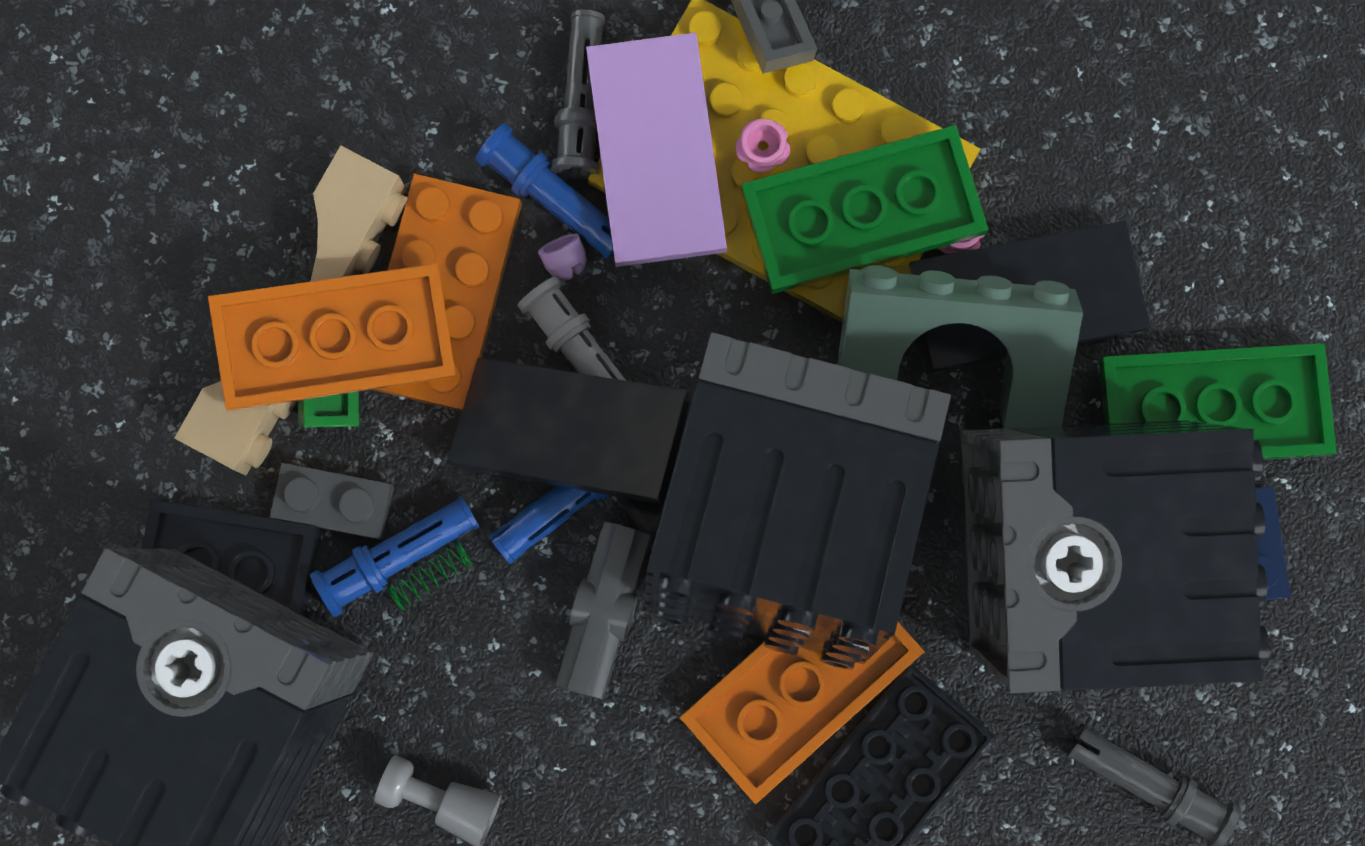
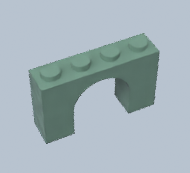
[837,265,1083,429]

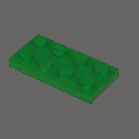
[741,125,989,294]
[1099,343,1337,460]

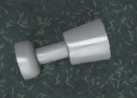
[374,755,502,846]

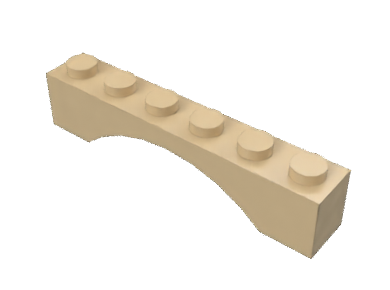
[175,145,408,476]

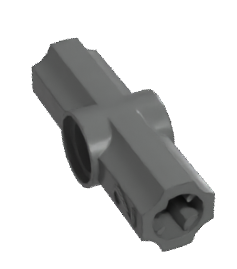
[556,521,652,699]

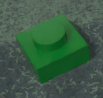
[298,392,359,428]

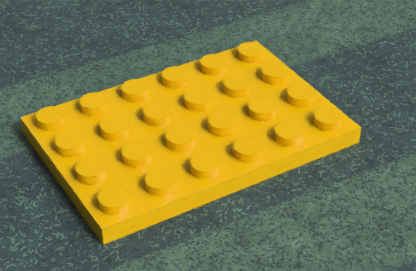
[588,0,980,323]

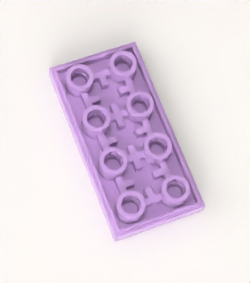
[586,33,727,267]

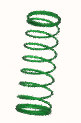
[387,541,473,611]

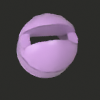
[538,234,587,280]

